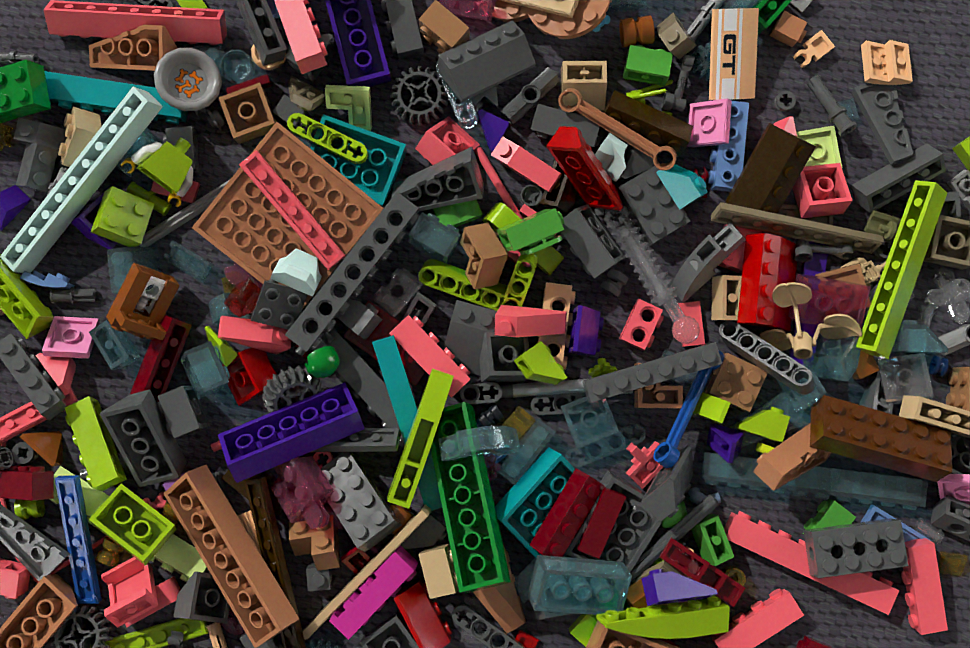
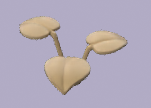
[759,282,862,359]

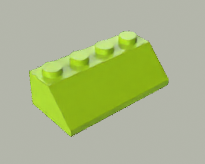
[0,254,54,339]

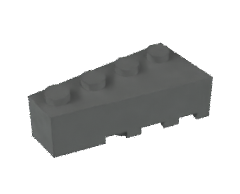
[391,147,484,216]

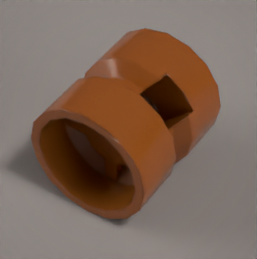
[619,15,655,48]

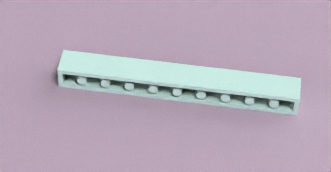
[0,86,163,273]

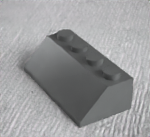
[438,20,536,102]
[100,390,187,487]

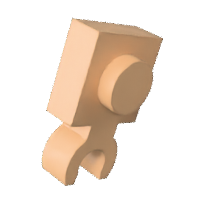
[793,30,835,68]

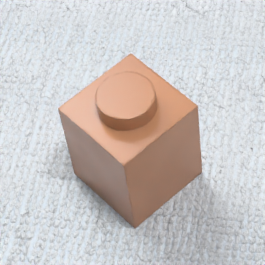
[769,11,807,47]

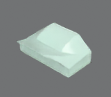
[595,133,628,182]
[270,249,322,297]

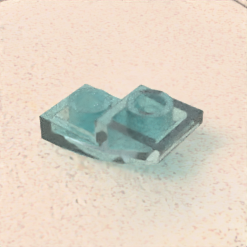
[208,293,236,325]

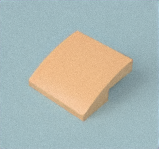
[861,40,913,85]

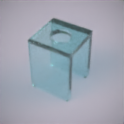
[777,362,828,412]

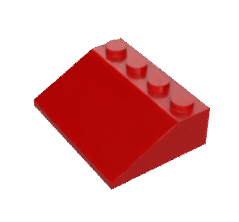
[737,233,797,331]

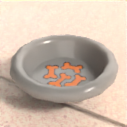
[154,48,222,111]

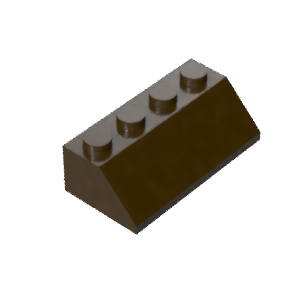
[725,123,816,214]

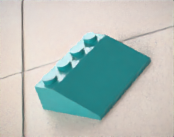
[310,115,407,206]
[495,447,575,562]

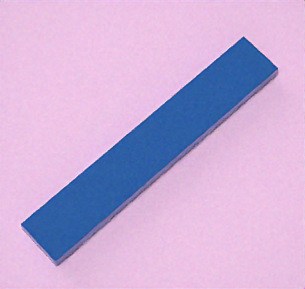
[55,475,102,604]

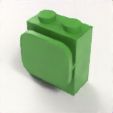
[497,208,564,255]

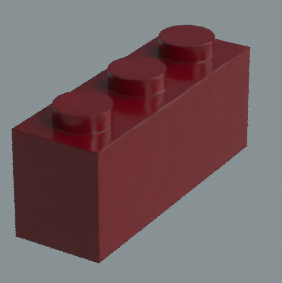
[0,465,54,501]

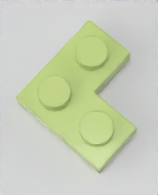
[325,85,372,131]

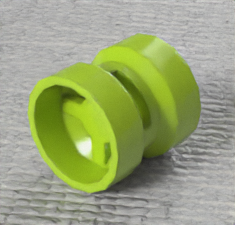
[14,499,45,520]

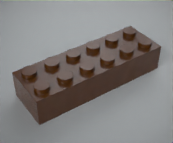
[810,395,952,482]

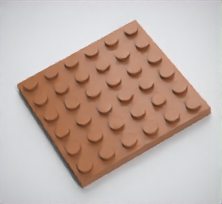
[192,122,384,308]

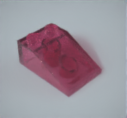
[788,274,871,328]

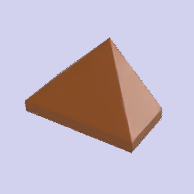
[20,431,63,467]

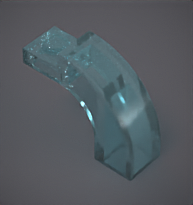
[438,426,520,462]

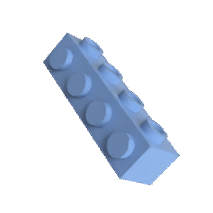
[708,101,749,192]

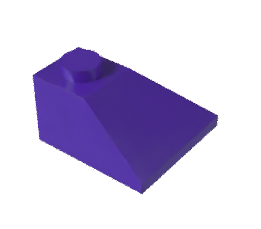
[71,188,117,250]

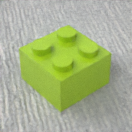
[91,186,154,249]

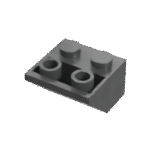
[16,143,69,194]

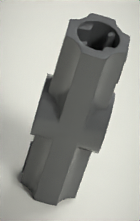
[500,67,560,126]

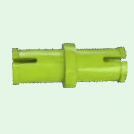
[126,182,172,216]

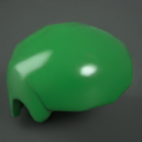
[305,346,339,378]

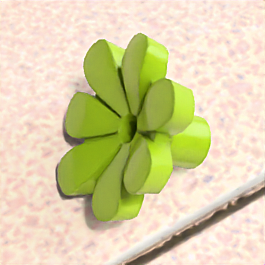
[588,358,617,378]

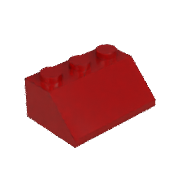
[394,579,453,648]

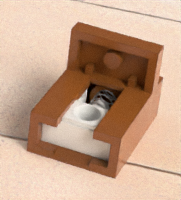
[106,262,180,340]

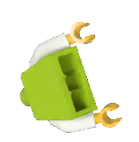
[121,137,193,207]

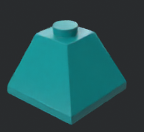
[656,164,708,210]

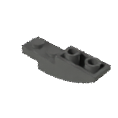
[671,222,746,303]

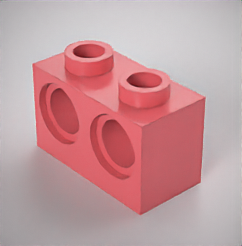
[618,299,664,350]

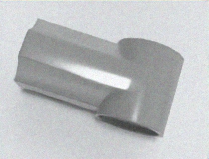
[935,324,970,356]

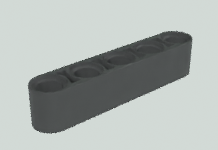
[719,320,815,395]

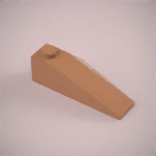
[89,25,177,71]
[473,546,526,633]

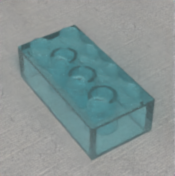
[528,555,632,615]

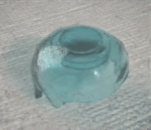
[220,50,256,85]

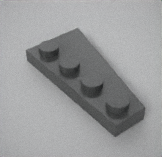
[0,504,70,581]

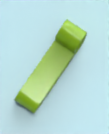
[482,202,564,276]

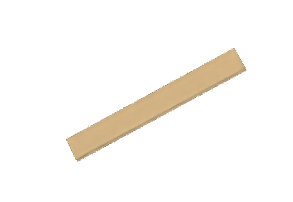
[302,504,431,640]

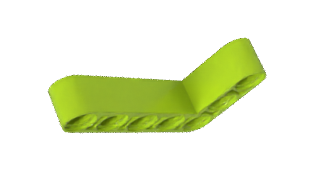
[418,253,538,311]

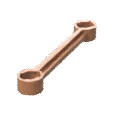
[558,88,677,170]

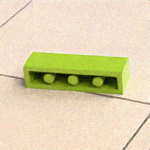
[65,396,127,491]

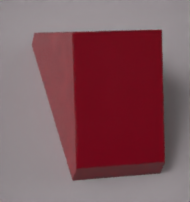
[340,545,373,575]

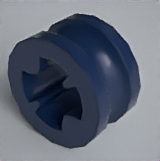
[929,356,949,377]

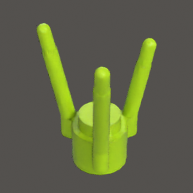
[626,80,673,116]

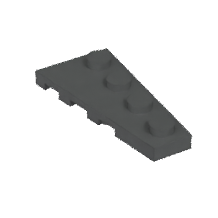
[851,83,913,165]

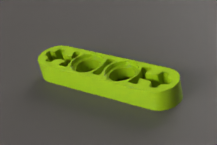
[287,113,368,164]

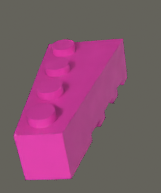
[329,545,419,640]

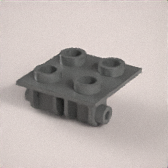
[251,279,307,330]

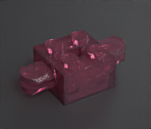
[270,456,334,529]

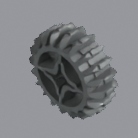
[390,66,449,126]
[262,366,323,413]
[50,605,113,648]

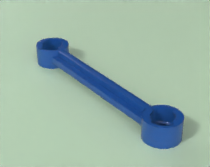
[653,350,724,468]

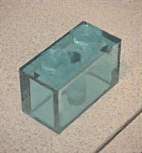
[89,320,140,370]

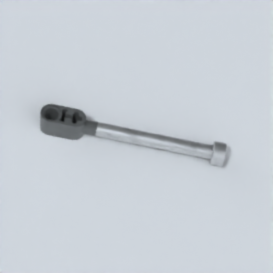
[460,379,633,404]

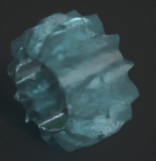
[691,43,711,81]

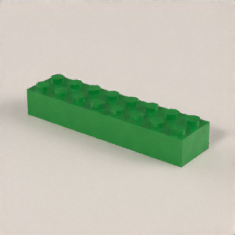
[431,402,511,593]

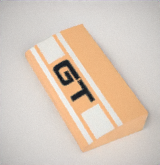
[709,8,759,100]

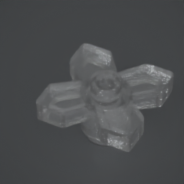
[924,267,970,324]

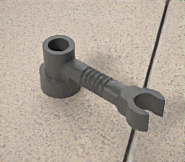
[661,54,695,112]
[794,239,853,263]

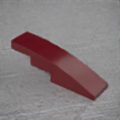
[659,538,745,607]

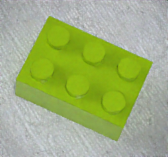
[89,483,177,566]

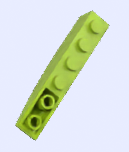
[387,368,454,509]
[596,596,730,639]

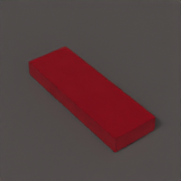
[577,487,626,559]

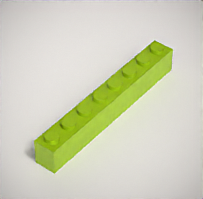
[856,180,948,359]

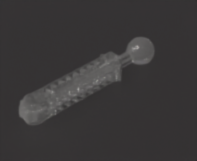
[604,206,700,344]

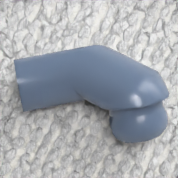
[688,487,721,505]

